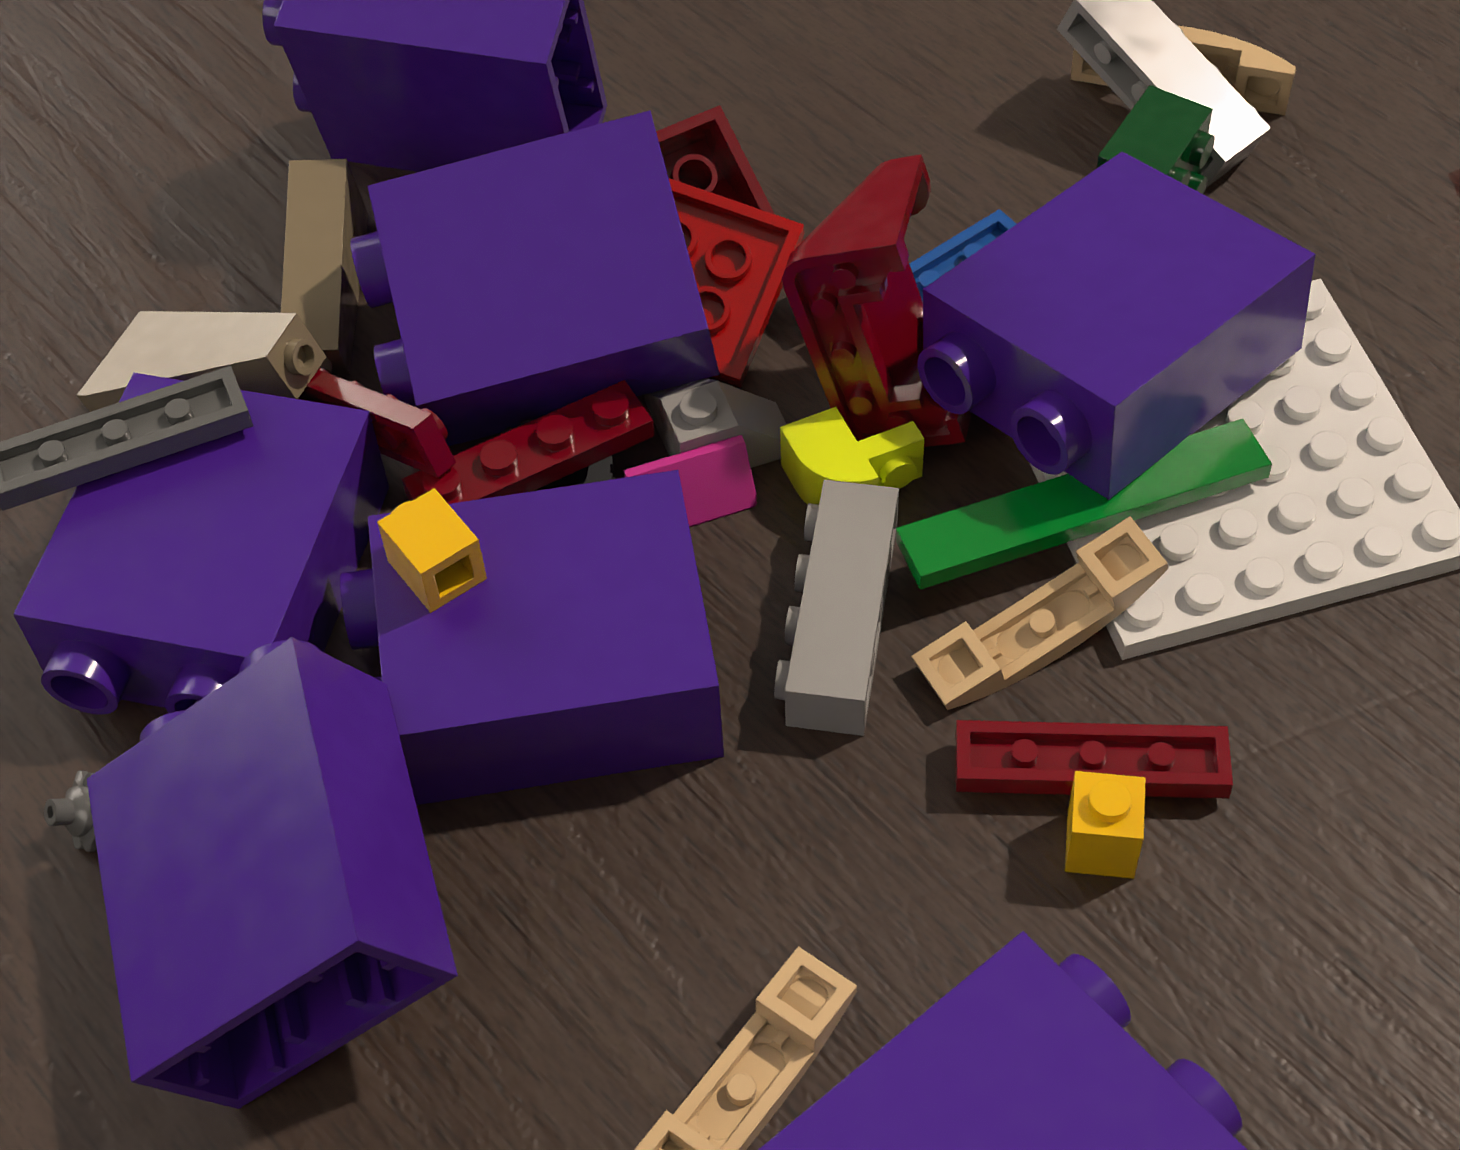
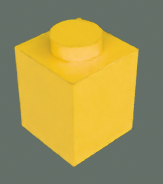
[377,488,487,613]
[1065,771,1145,879]

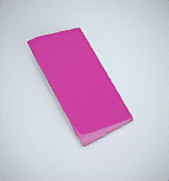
[624,435,757,527]

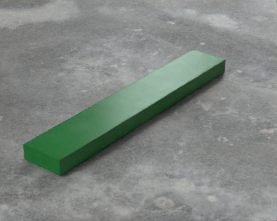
[896,418,1272,590]

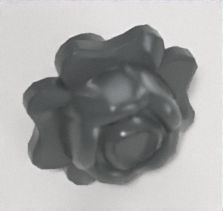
[44,770,97,852]

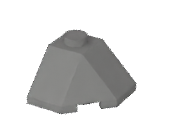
[644,378,787,468]

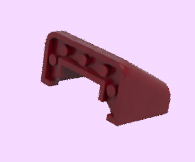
[782,154,972,447]

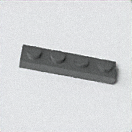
[0,365,253,511]

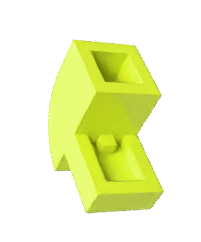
[780,407,924,505]

